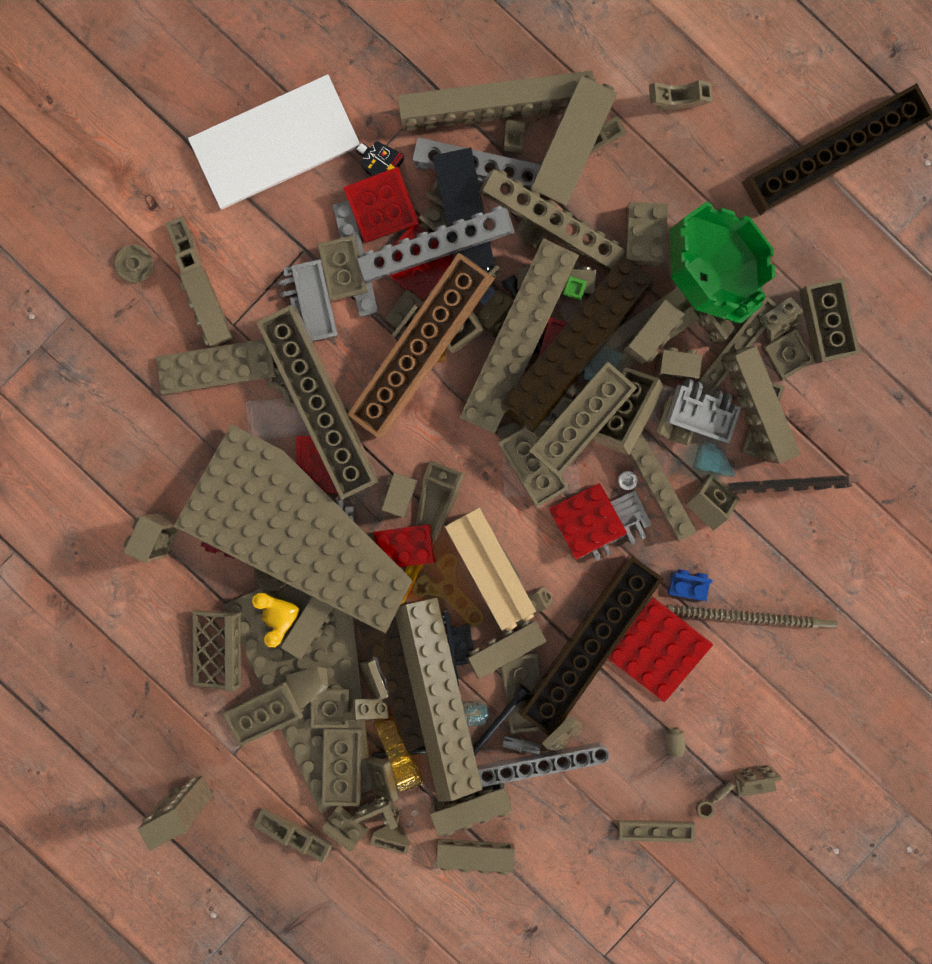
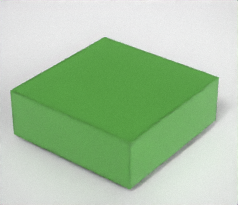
[562,276,587,301]

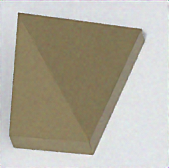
[370,824,410,855]

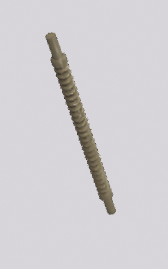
[666,604,838,629]

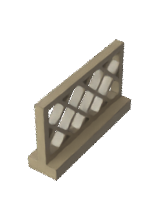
[192,610,241,692]

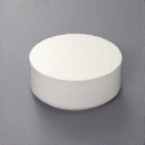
[617,471,637,490]

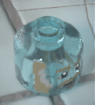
[464,700,489,727]

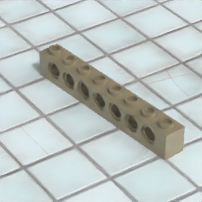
[479,169,625,271]

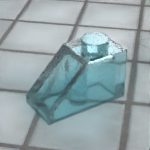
[693,442,735,477]

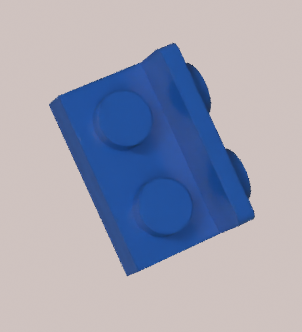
[668,569,713,601]

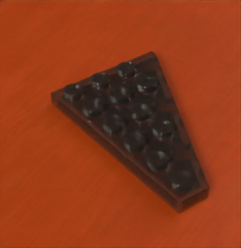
[728,474,859,494]

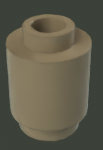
[665,727,686,757]

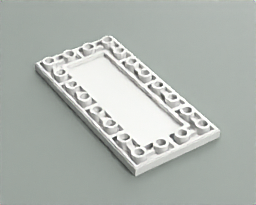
[188,75,360,210]

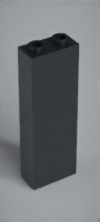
[433,147,495,272]

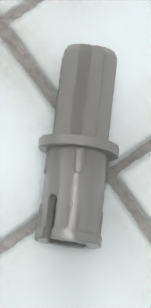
[502,735,541,755]

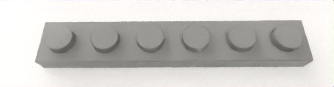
[333,201,379,317]

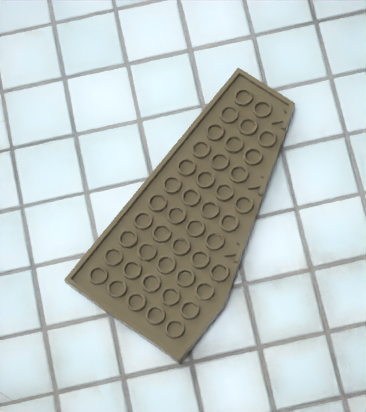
[174,424,412,634]
[224,585,373,813]

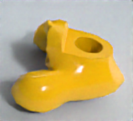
[252,593,300,647]

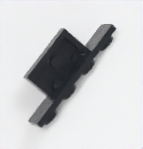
[441,608,473,686]

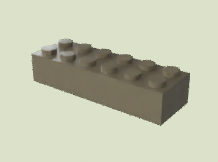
[723,346,800,464]
[138,776,213,851]

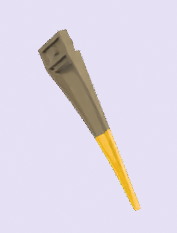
[400,460,465,606]

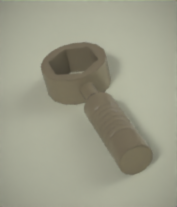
[696,781,735,818]

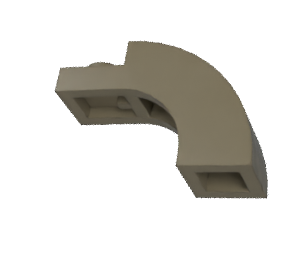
[649,80,713,110]
[165,216,202,274]

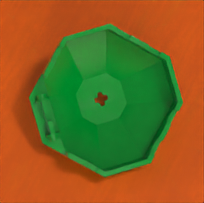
[670,202,775,324]

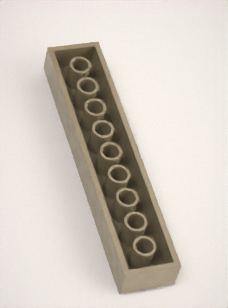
[398,70,594,132]
[459,238,579,434]
[256,305,380,500]
[395,598,482,801]

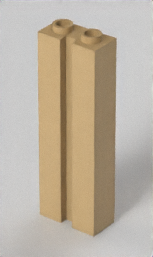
[445,507,536,631]

